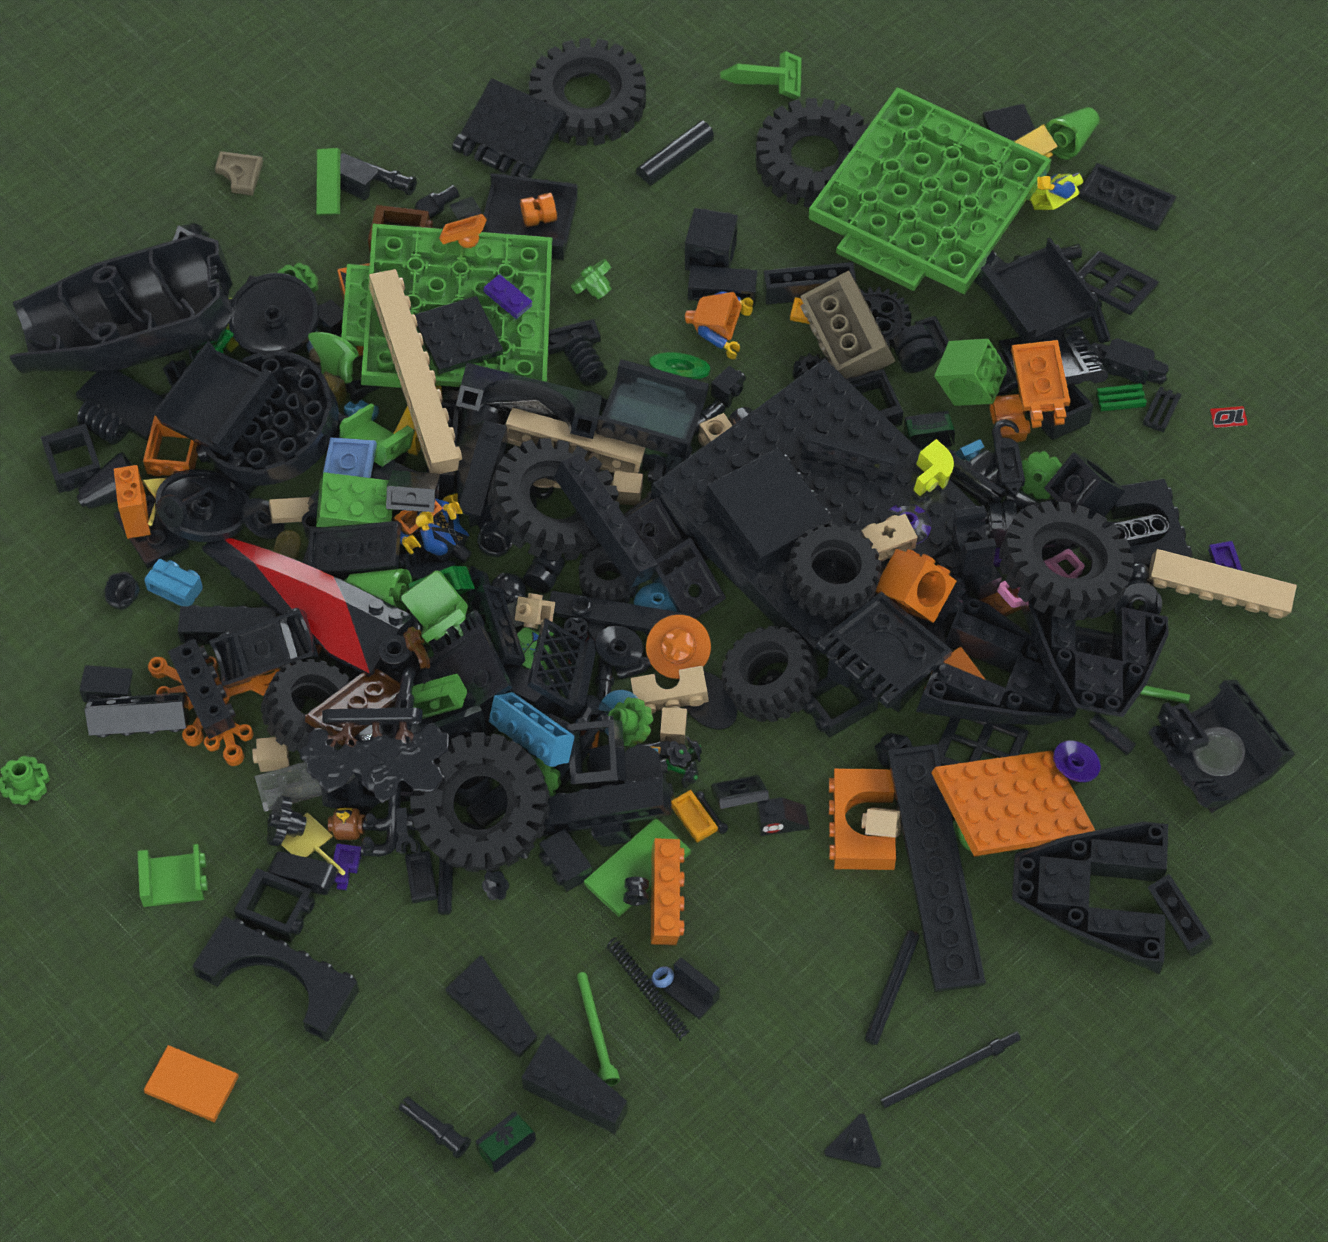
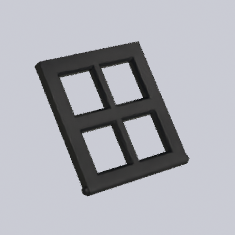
[1077,251,1159,316]
[937,717,1029,766]

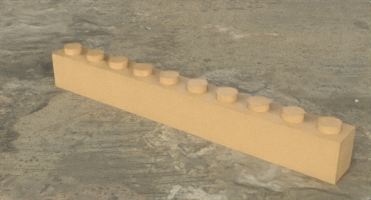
[369,269,462,474]

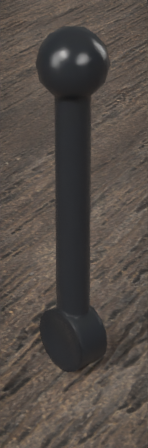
[695,791,728,834]

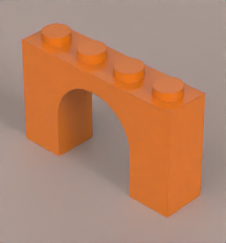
[829,769,896,870]

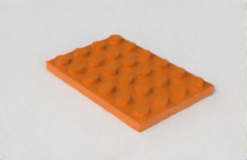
[931,750,1095,856]

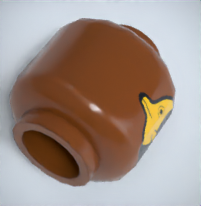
[328,808,365,840]

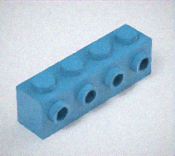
[489,692,575,767]

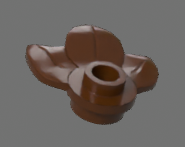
[403,626,430,669]

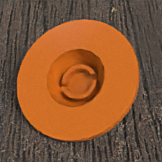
[646,615,711,679]

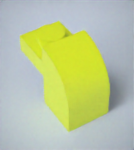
[913,439,954,496]

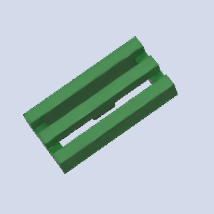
[1096,384,1147,412]

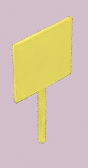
[281,812,345,875]

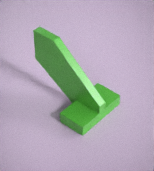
[720,51,801,100]

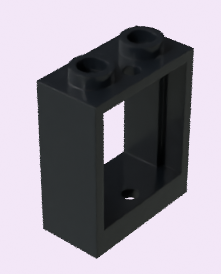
[847,369,903,427]
[41,423,101,493]
[802,677,879,738]
[567,716,626,785]
[234,868,315,942]

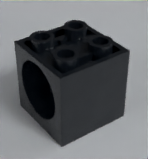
[685,208,738,271]
[1044,452,1126,519]

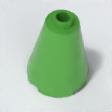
[1045,107,1099,160]
[344,568,412,612]

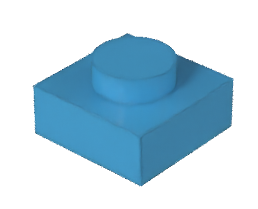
[956,439,984,461]

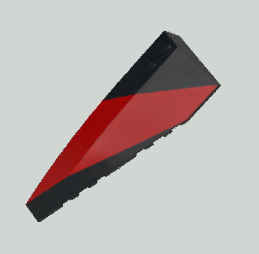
[202,538,413,677]

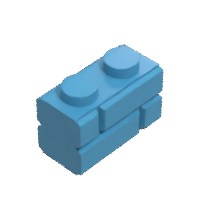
[144,559,203,606]

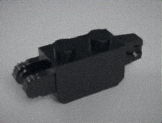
[1092,338,1169,385]

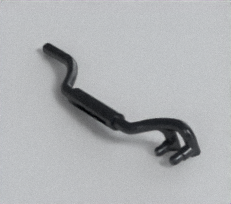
[361,613,423,857]

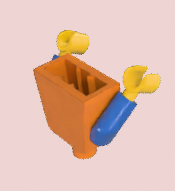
[685,291,754,359]
[393,498,463,554]

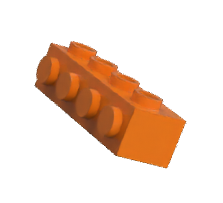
[651,838,684,945]

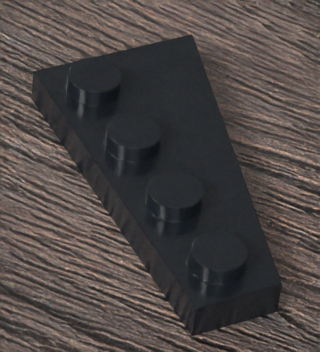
[445,955,537,1058]

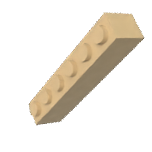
[505,407,646,473]
[1147,549,1297,618]

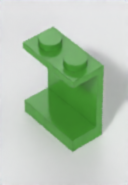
[339,403,414,467]
[138,844,208,907]

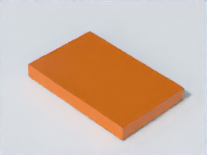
[144,1045,239,1122]

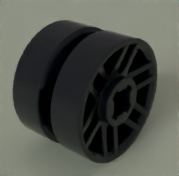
[892,325,941,373]

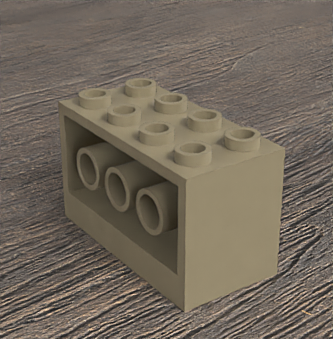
[800,271,896,379]

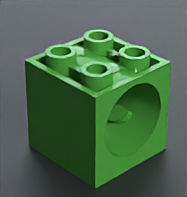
[934,339,1008,406]

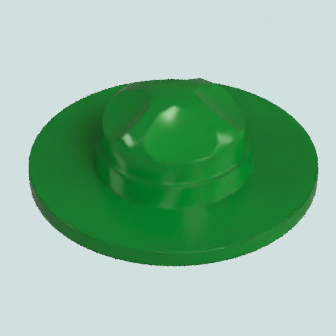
[649,352,710,380]

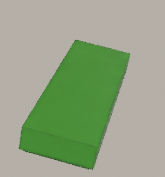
[317,148,340,216]

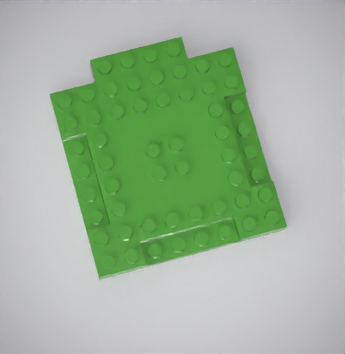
[809,87,1051,295]
[341,224,552,388]

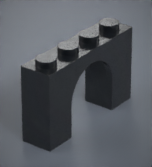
[1111,479,1192,568]

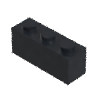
[688,265,757,305]
[1148,874,1213,957]

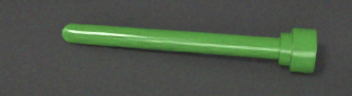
[577,972,620,1087]

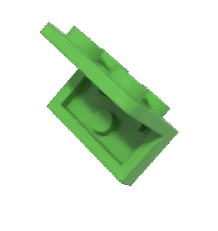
[401,571,468,643]

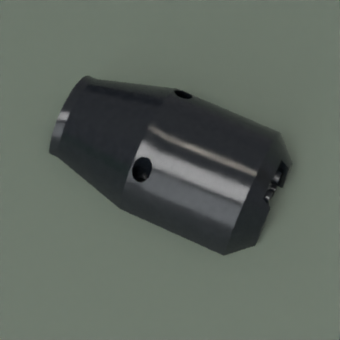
[10,233,234,374]

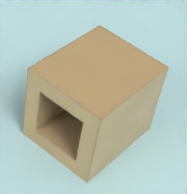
[610,471,643,506]
[660,706,687,745]
[253,737,290,772]

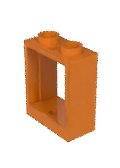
[143,415,200,476]
[114,465,151,539]

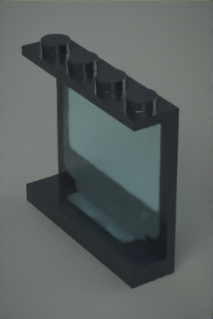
[596,359,709,459]

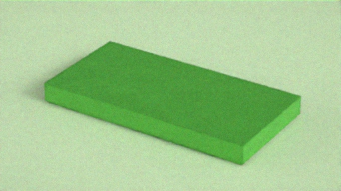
[584,819,691,917]

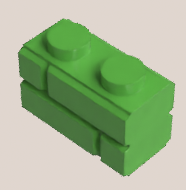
[412,674,467,719]

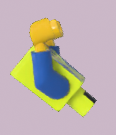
[1030,172,1083,210]

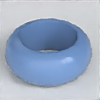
[651,967,674,988]

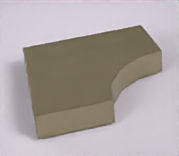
[215,151,263,195]

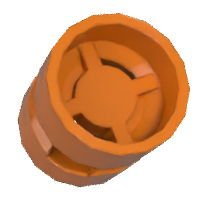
[520,193,557,227]

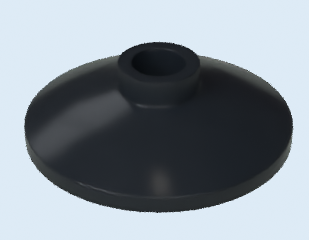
[242,498,285,539]
[595,626,643,667]

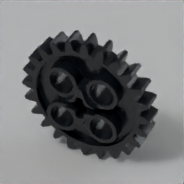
[860,287,911,349]

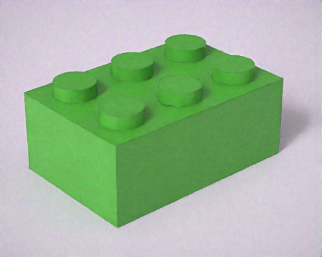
[316,472,392,527]

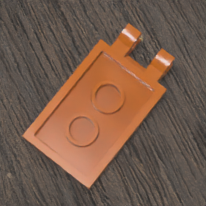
[1011,340,1070,428]

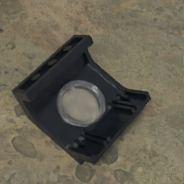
[1148,680,1295,813]

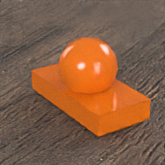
[439,214,487,248]

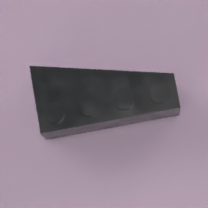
[522,1034,628,1134]

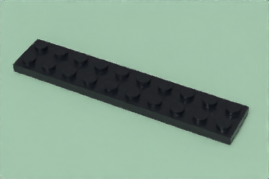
[887,744,986,992]

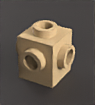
[515,593,555,629]

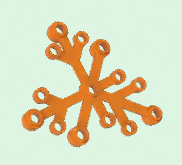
[148,656,280,766]

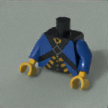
[415,493,473,564]

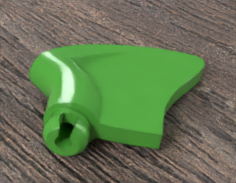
[308,332,359,383]

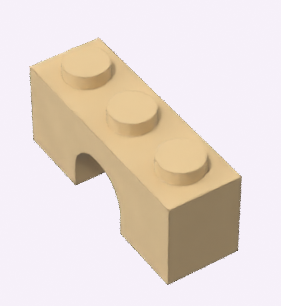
[631,666,709,714]

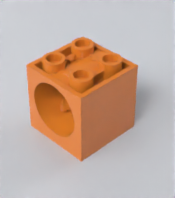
[876,549,956,623]

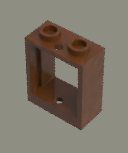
[368,205,433,254]

